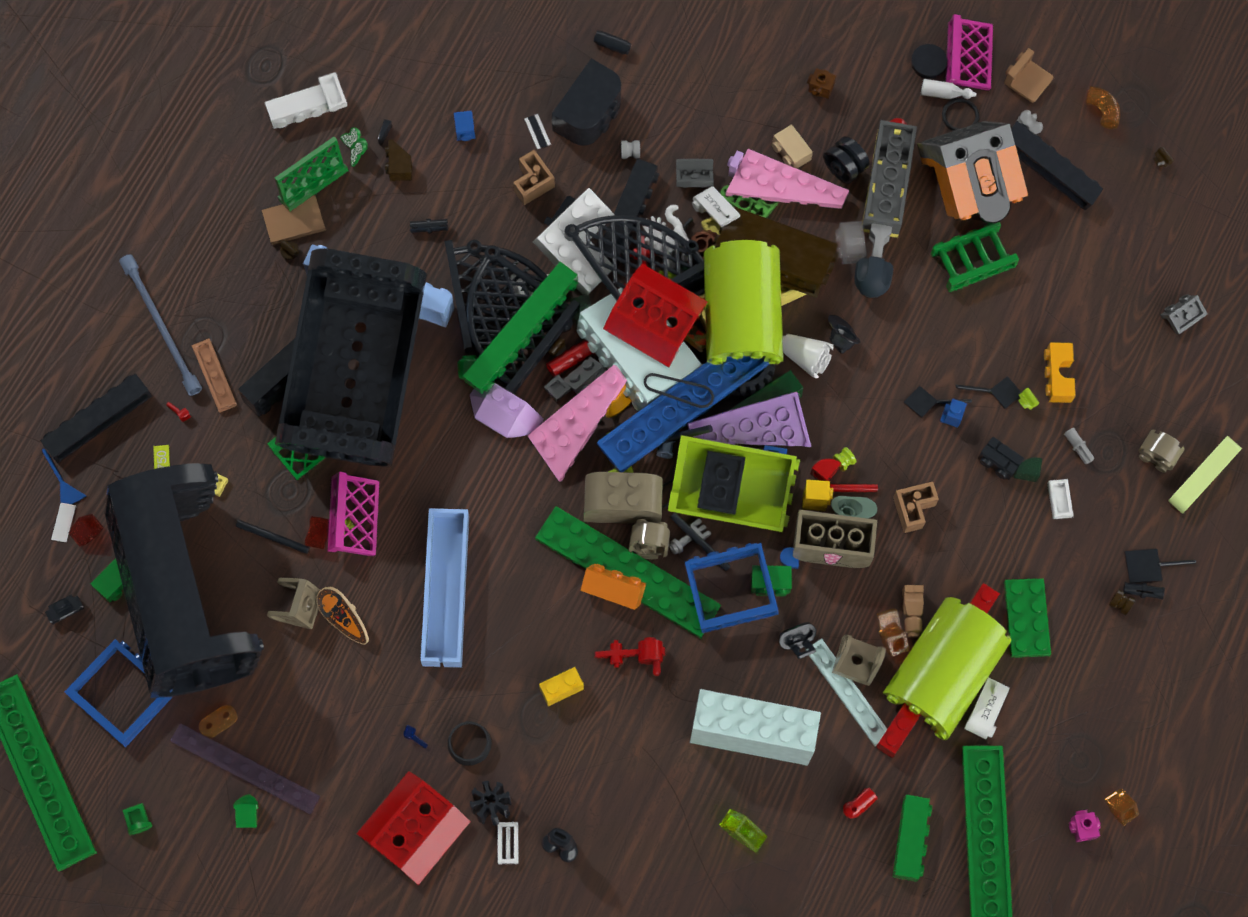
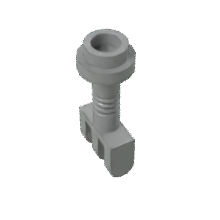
[669,519,711,554]

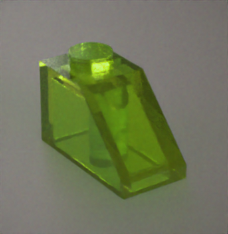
[719,809,767,853]

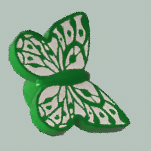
[340,128,367,167]

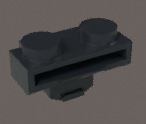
[45,594,85,625]

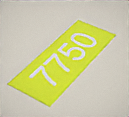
[153,445,170,469]

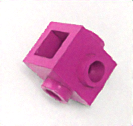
[1069,810,1100,842]

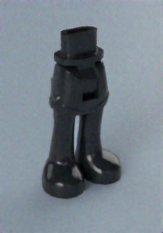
[542,828,578,863]

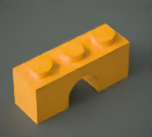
[1044,343,1075,403]

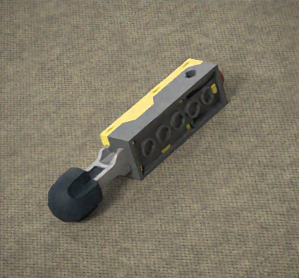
[854,118,917,298]

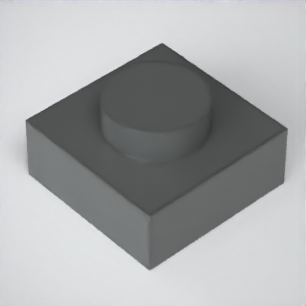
[544,375,571,402]

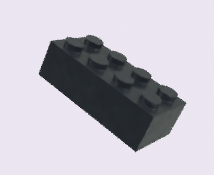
[238,338,295,417]

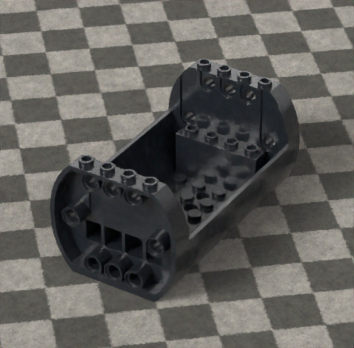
[275,248,427,467]
[104,463,264,698]

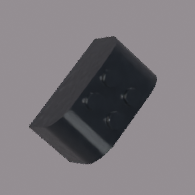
[552,58,621,145]

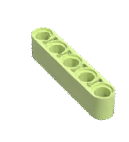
[1168,436,1242,514]

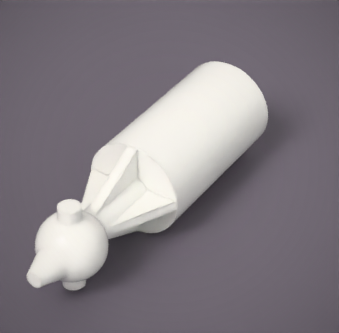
[921,79,977,99]

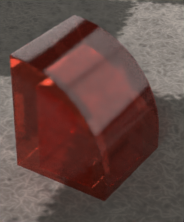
[68,514,104,547]

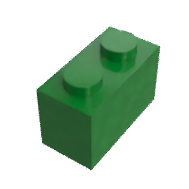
[751,565,792,596]

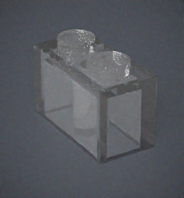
[836,221,867,264]

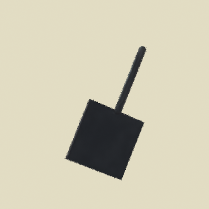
[1125,549,1196,583]

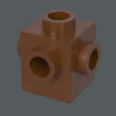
[807,68,836,99]

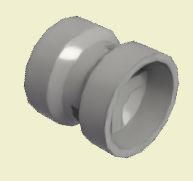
[621,140,640,159]

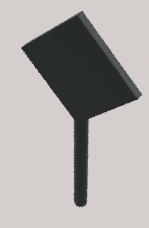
[956,376,1022,409]
[904,386,972,418]

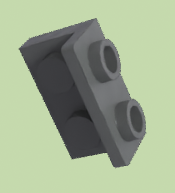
[1160,294,1208,334]

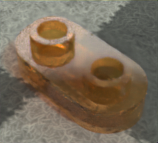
[199,705,237,738]

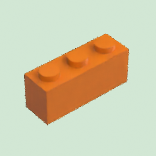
[580,564,646,610]

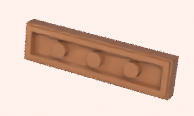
[192,338,237,413]

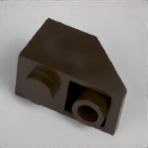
[385,140,412,181]

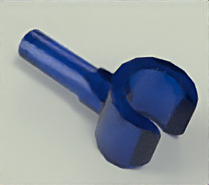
[403,726,428,748]

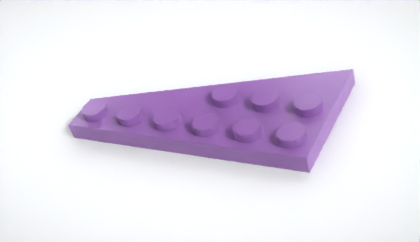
[687,391,811,447]

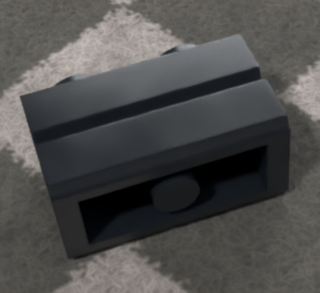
[978,437,1025,480]

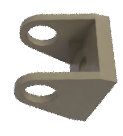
[267,578,320,629]
[832,635,886,686]

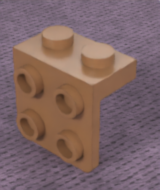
[1004,48,1053,102]

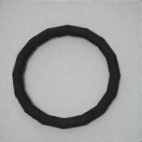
[942,98,979,131]

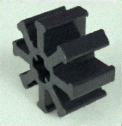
[470,780,512,826]

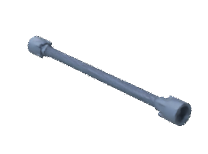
[119,255,202,396]

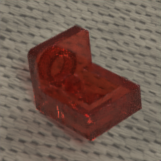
[305,516,329,549]

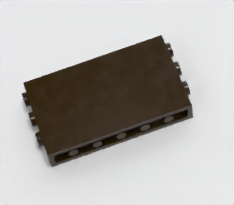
[713,207,839,298]

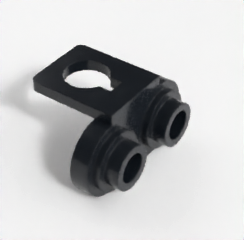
[778,622,817,659]

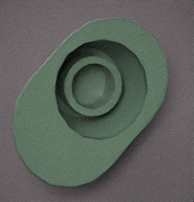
[831,496,877,519]

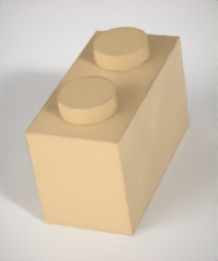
[772,124,813,169]

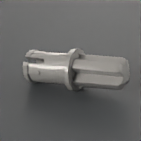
[1064,428,1094,464]

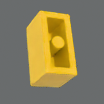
[802,480,833,511]
[539,667,584,706]

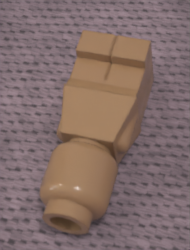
[902,585,924,638]

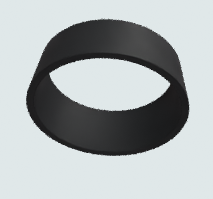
[448,721,491,766]

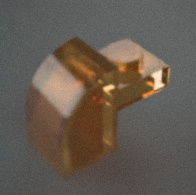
[876,608,910,656]

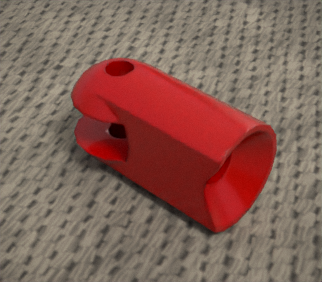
[843,788,878,818]

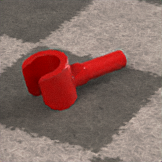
[166,402,191,422]

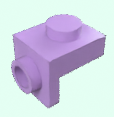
[727,151,744,177]

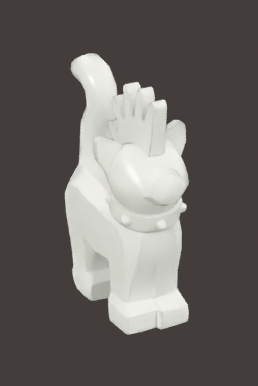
[642,205,689,270]

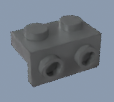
[676,159,714,188]
[563,357,606,394]

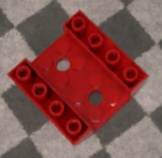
[603,264,708,368]
[356,771,471,885]

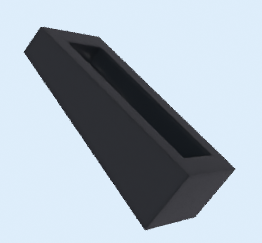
[378,119,392,145]

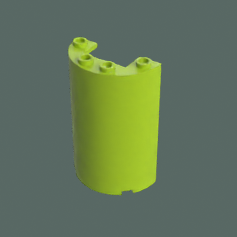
[704,240,783,365]
[668,435,800,532]
[883,597,1011,740]

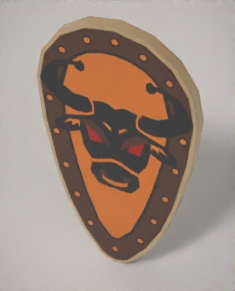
[317,587,369,645]

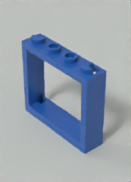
[685,543,779,633]
[65,639,173,748]

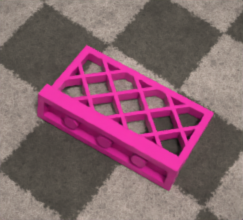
[946,14,993,90]
[328,472,379,556]

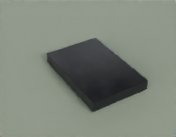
[697,451,746,515]

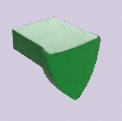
[233,794,258,828]
[123,803,152,835]

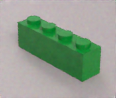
[90,558,123,603]
[892,794,932,882]

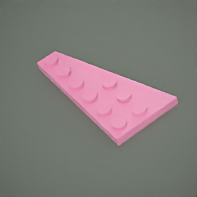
[725,149,849,209]
[528,365,627,481]

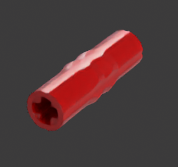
[546,339,593,377]

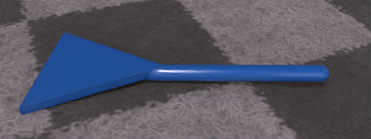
[42,449,87,505]

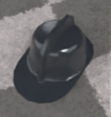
[828,315,861,354]

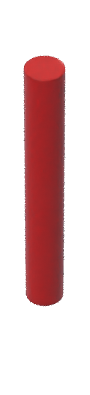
[830,484,878,492]

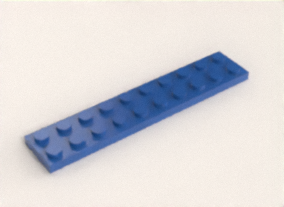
[597,356,769,473]

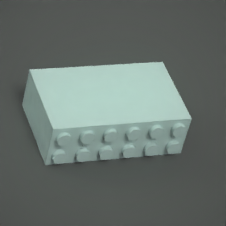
[577,288,702,411]
[690,689,821,766]

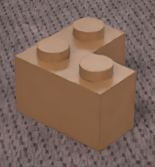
[513,150,555,205]
[893,482,939,533]

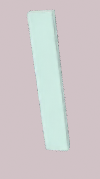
[805,639,887,747]

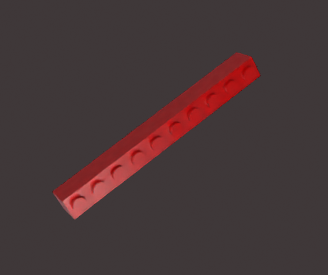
[876,583,1000,758]

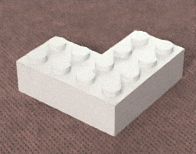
[533,188,614,296]

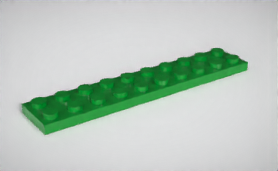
[535,506,721,639]
[0,674,97,872]
[962,746,1013,917]

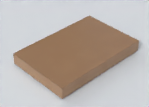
[262,196,325,245]

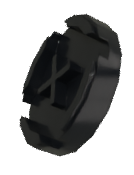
[911,44,947,79]

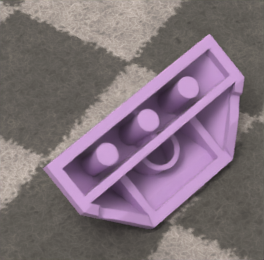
[470,383,544,438]

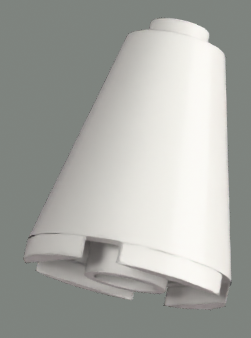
[783,334,833,378]

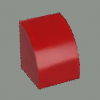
[810,459,841,481]

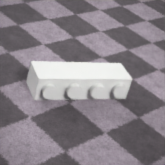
[265,85,338,129]

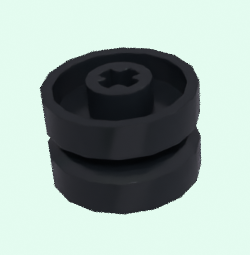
[823,136,870,184]

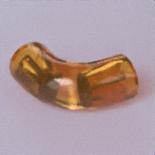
[1086,86,1120,129]

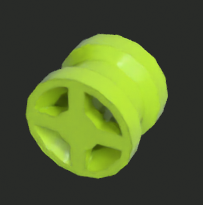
[833,447,857,471]

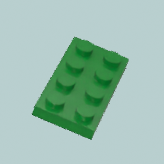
[1004,578,1051,658]

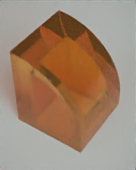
[1105,788,1139,826]

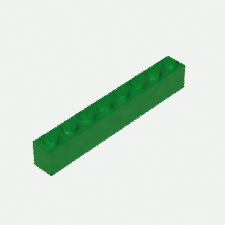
[463,261,579,394]

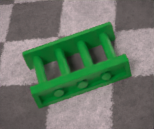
[931,222,1019,293]

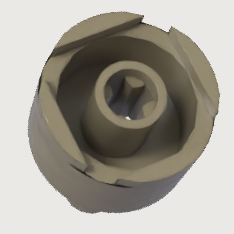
[1139,430,1185,473]
[629,519,670,559]

